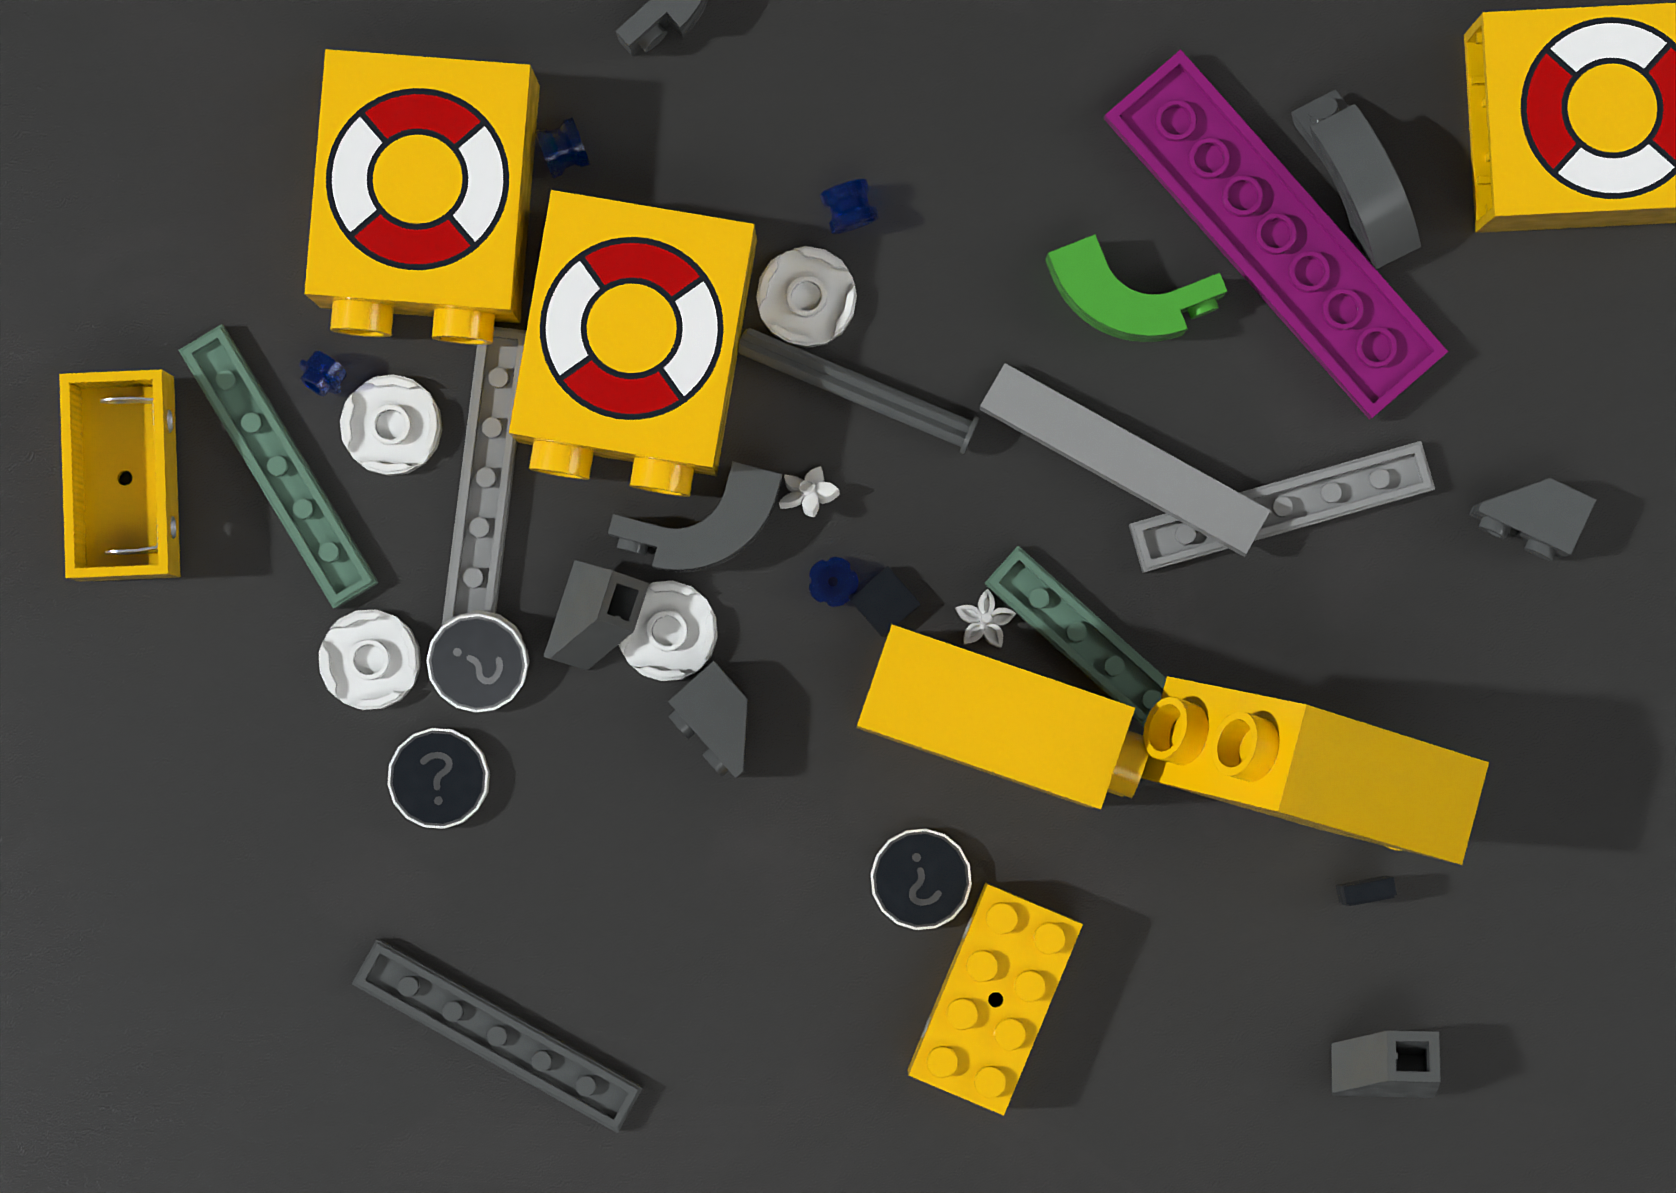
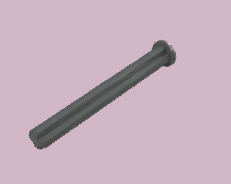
[737,328,980,455]

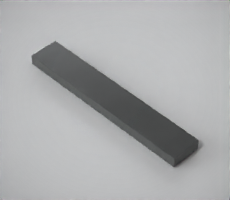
[352,939,643,1133]

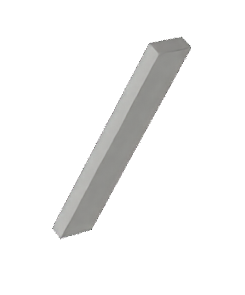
[442,327,526,625]
[980,363,1271,557]
[1129,441,1435,573]

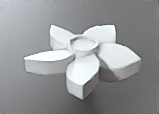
[779,466,840,517]
[955,589,1016,648]

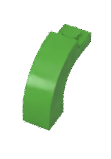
[1045,234,1227,342]

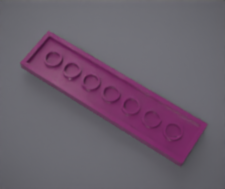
[1103,49,1448,420]

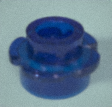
[299,351,347,397]
[809,557,858,607]

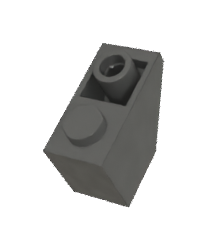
[1469,478,1597,561]
[543,560,649,671]
[668,661,749,778]
[1331,1031,1441,1098]

